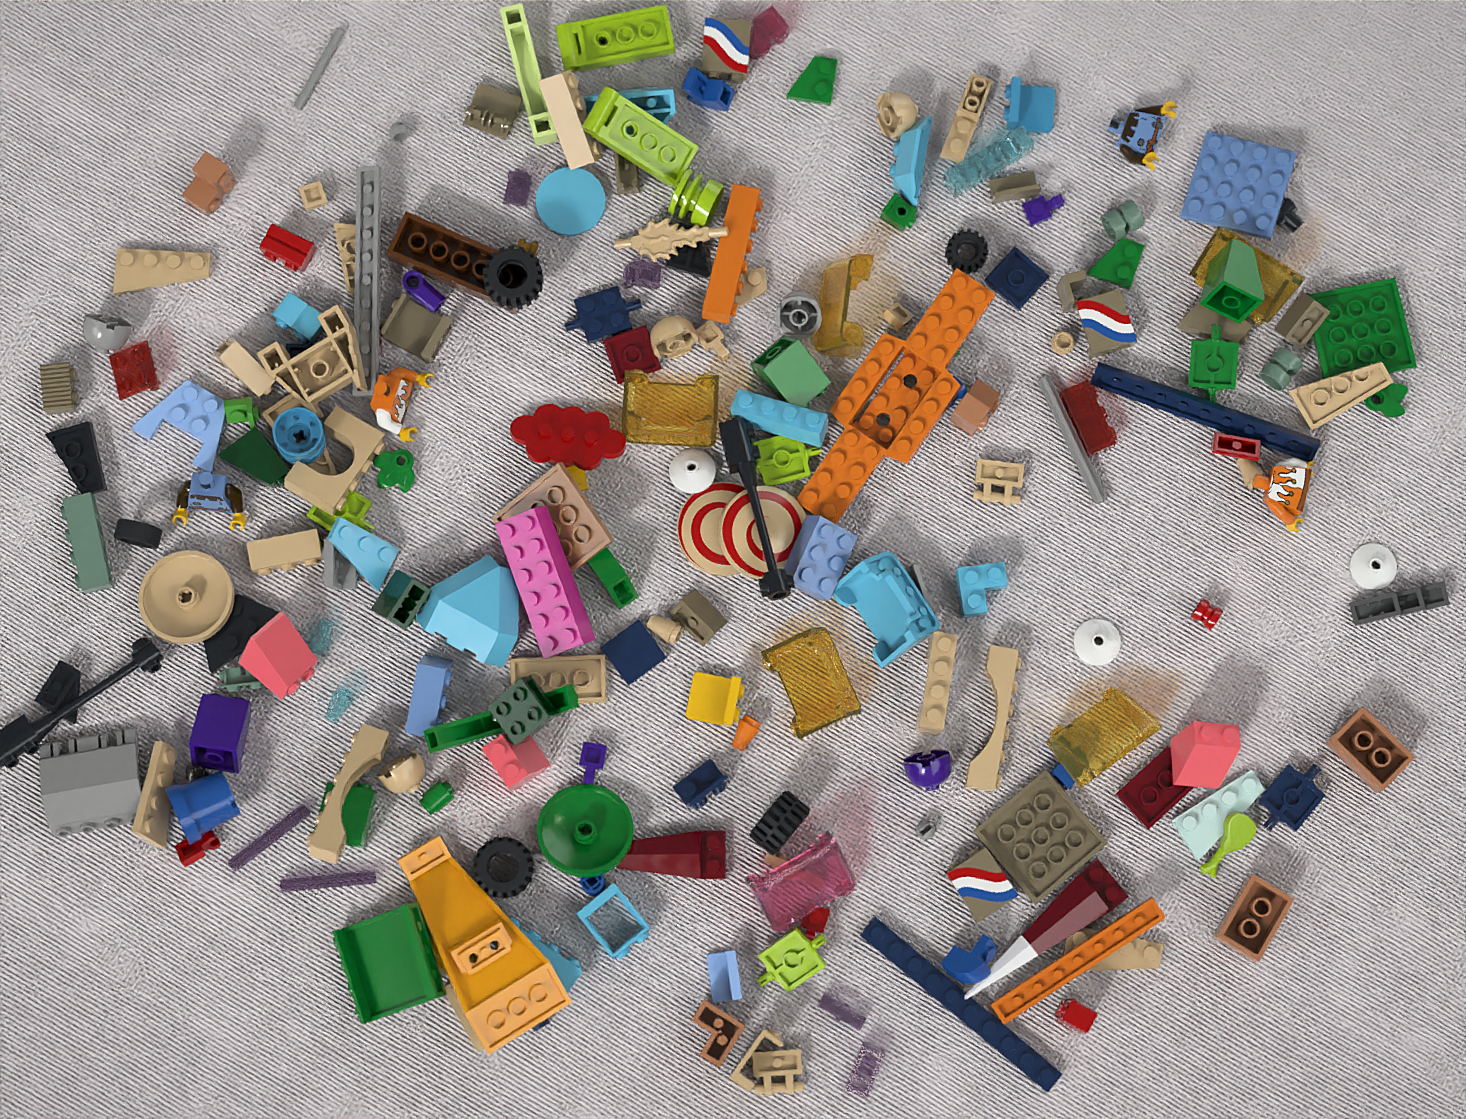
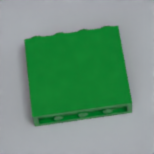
[332,902,447,1024]

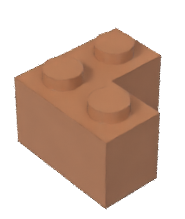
[182,151,235,217]
[950,379,1001,437]
[691,1000,746,1068]

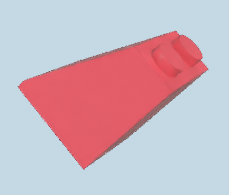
[239,611,318,700]
[1170,721,1241,789]
[482,733,551,793]

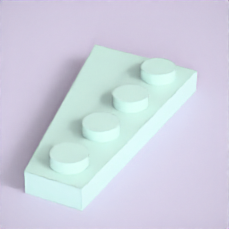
[1171,769,1265,861]

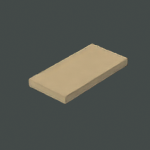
[510,654,607,704]

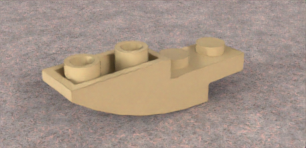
[940,73,993,164]

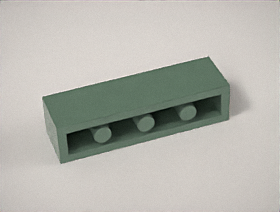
[60,492,114,594]

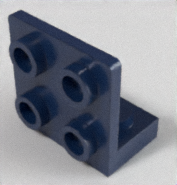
[672,758,729,811]

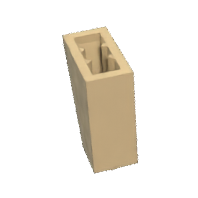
[212,337,276,397]

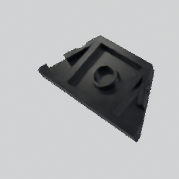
[203,593,279,675]

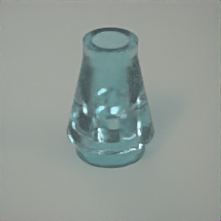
[307,618,334,656]
[325,686,355,723]

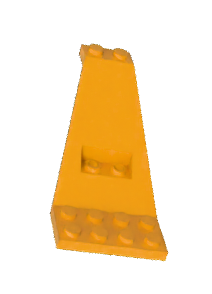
[396,835,572,1055]

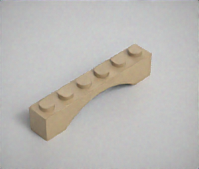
[964,645,1022,793]
[306,724,389,865]

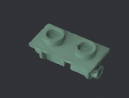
[219,667,265,692]

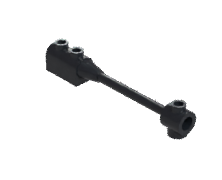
[718,419,795,600]
[0,637,164,769]

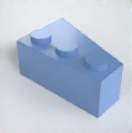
[405,654,453,737]

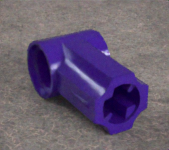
[402,270,446,314]

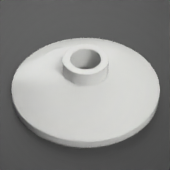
[669,449,716,494]
[1349,543,1397,590]
[1073,619,1121,666]

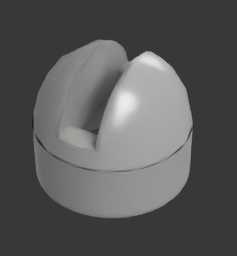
[390,122,409,142]
[916,820,935,840]

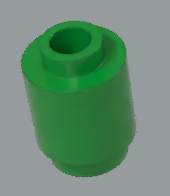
[419,780,455,815]

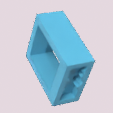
[576,883,651,960]

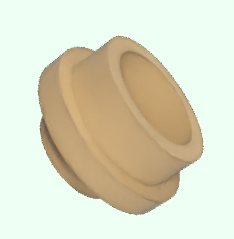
[1051,331,1074,355]

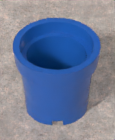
[165,770,241,845]

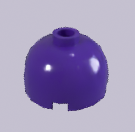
[903,749,952,791]

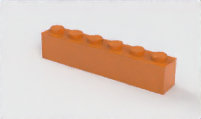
[702,184,764,324]

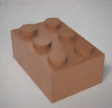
[1324,707,1415,793]
[1212,874,1295,962]

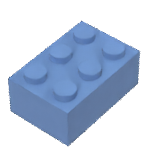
[783,515,858,601]

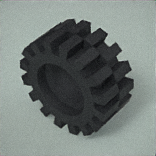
[945,229,989,274]

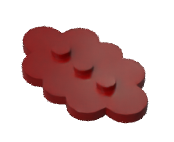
[510,404,626,471]

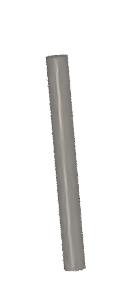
[293,27,345,111]

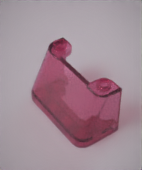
[744,831,857,932]

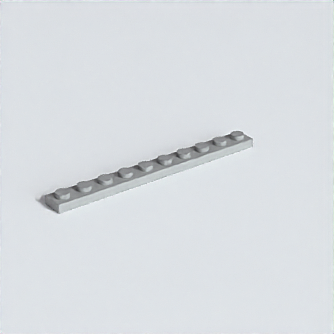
[353,166,382,398]

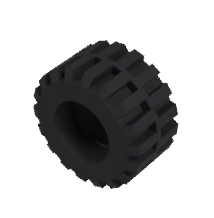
[483,245,544,310]
[749,790,810,855]
[472,836,535,899]

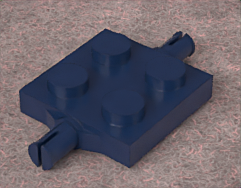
[564,285,642,344]
[1257,764,1326,832]

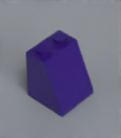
[189,693,251,774]

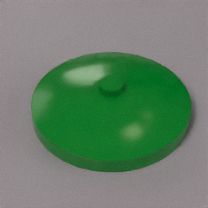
[537,784,634,878]

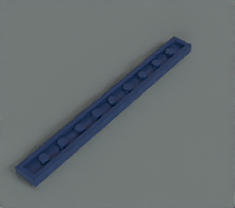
[1090,362,1321,462]
[860,917,1063,1093]

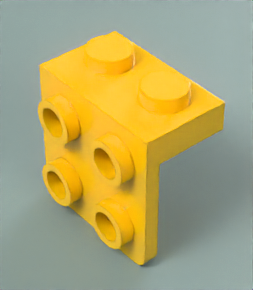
[685,672,745,727]

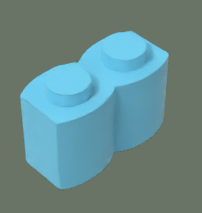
[272,292,324,344]

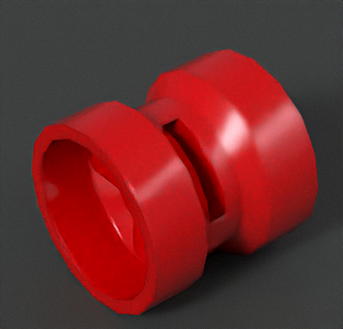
[1190,598,1223,630]

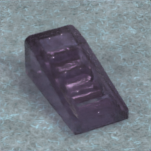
[844,1042,885,1099]

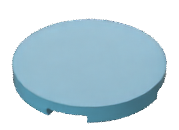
[536,167,606,237]

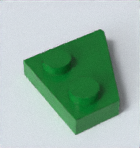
[787,56,838,105]
[1087,238,1145,290]

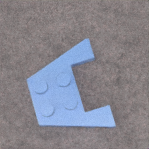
[131,380,226,474]

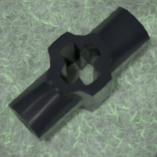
[1276,197,1304,233]

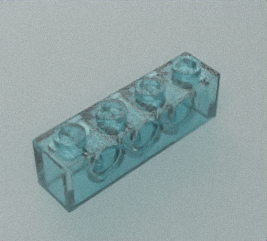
[942,125,1035,199]

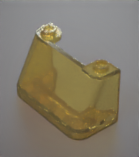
[1189,226,1306,325]
[814,254,874,359]
[622,369,719,447]
[761,627,862,739]
[1045,686,1163,788]

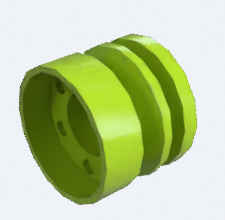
[668,168,725,228]

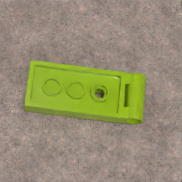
[555,4,675,73]
[581,86,699,187]

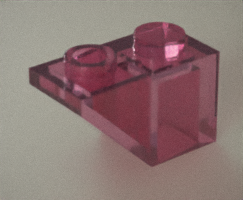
[750,6,789,61]

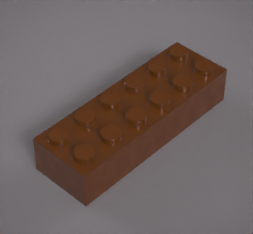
[386,211,527,315]

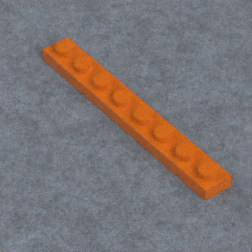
[990,896,1166,1025]

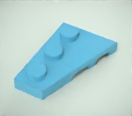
[327,517,399,591]

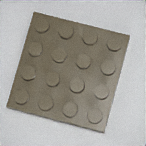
[972,769,1108,905]

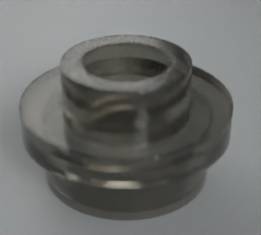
[185,764,209,782]

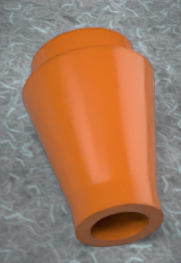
[731,714,762,752]

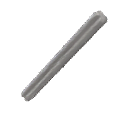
[1038,375,1107,504]

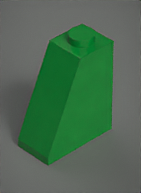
[587,547,639,610]

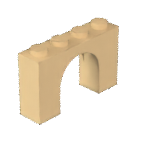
[284,405,386,516]
[915,631,958,735]

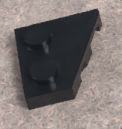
[665,222,710,279]
[34,660,81,724]

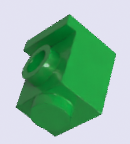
[880,193,918,233]

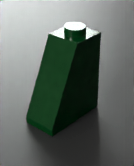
[218,427,289,489]

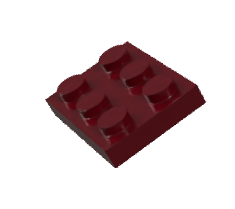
[1114,746,1194,830]

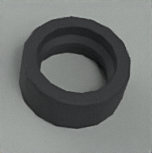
[114,519,163,549]

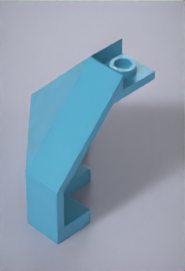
[416,554,519,667]

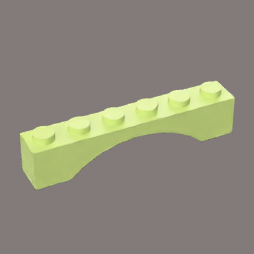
[500,3,558,147]

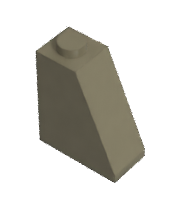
[1176,301,1252,345]

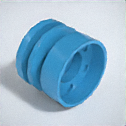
[272,407,327,465]

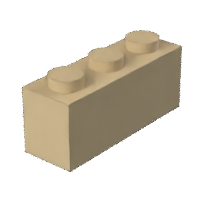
[246,529,324,576]

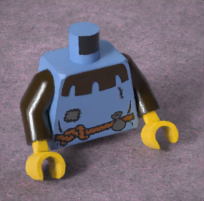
[1107,101,1178,170]
[172,472,247,530]

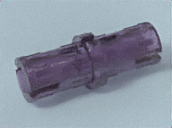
[817,993,866,1031]

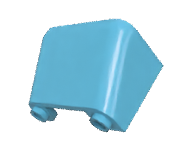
[832,551,940,668]

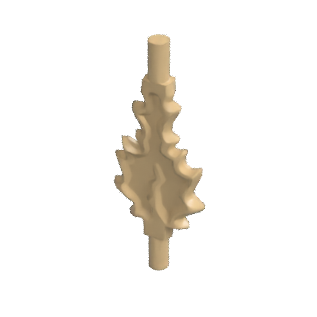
[614,217,729,262]

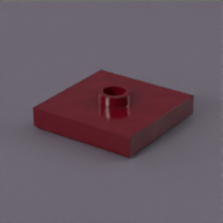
[602,325,662,384]

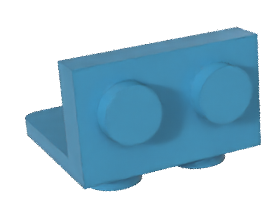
[1003,77,1055,133]

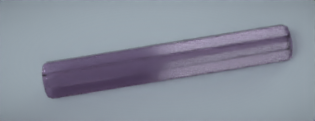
[228,804,310,871]
[280,870,376,892]

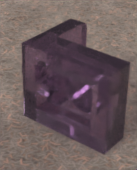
[503,169,532,208]
[623,260,661,290]

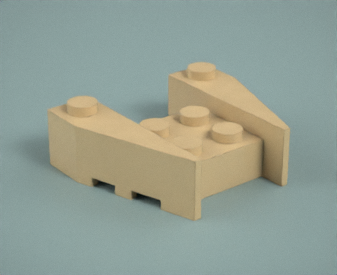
[256,304,368,418]

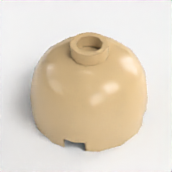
[876,92,919,139]
[650,315,698,359]
[376,748,426,794]

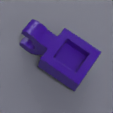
[1021,194,1065,227]
[579,742,607,785]

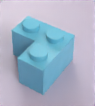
[955,562,1008,618]

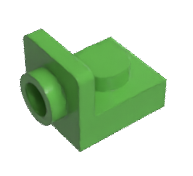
[224,397,260,430]

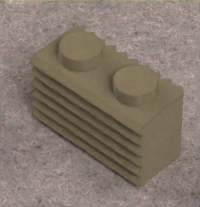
[40,362,80,415]

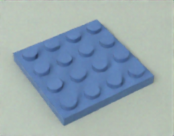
[1180,131,1297,241]

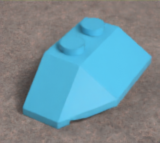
[583,87,676,134]
[889,116,933,208]

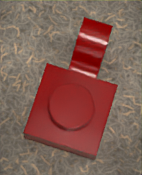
[174,830,221,867]
[800,903,830,941]

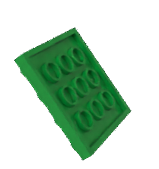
[1309,278,1417,379]

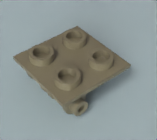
[463,82,523,140]

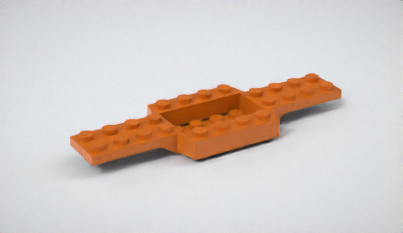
[796,268,996,525]

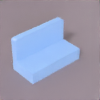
[706,950,742,1003]

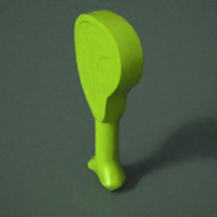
[1200,811,1257,878]

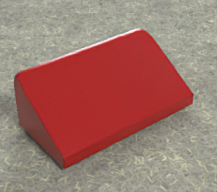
[1211,432,1261,461]

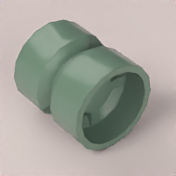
[1101,200,1145,242]
[1258,347,1303,392]

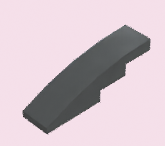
[1349,581,1450,626]

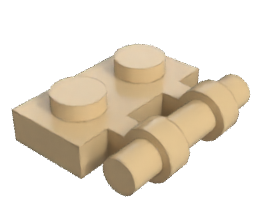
[973,459,1024,506]
[752,1049,803,1096]

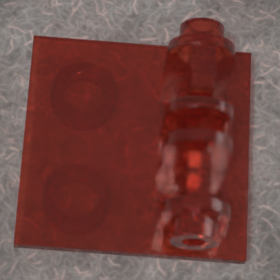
[109,340,161,400]

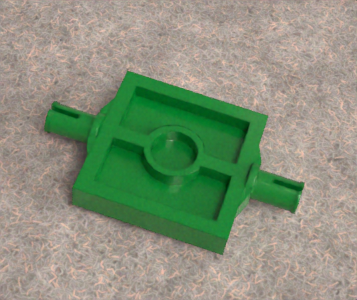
[1188,324,1239,402]

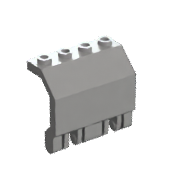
[39,727,142,837]

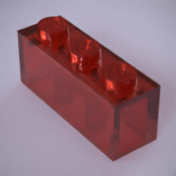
[1059,380,1117,458]

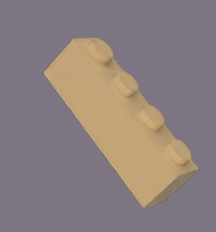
[538,69,603,170]

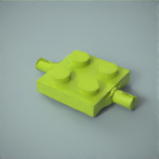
[753,436,822,487]
[306,491,376,534]
[757,926,828,993]

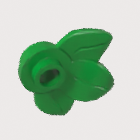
[1364,383,1408,418]
[373,449,415,493]

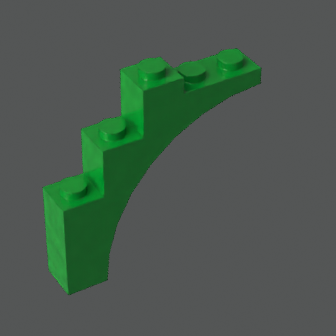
[423,684,580,754]

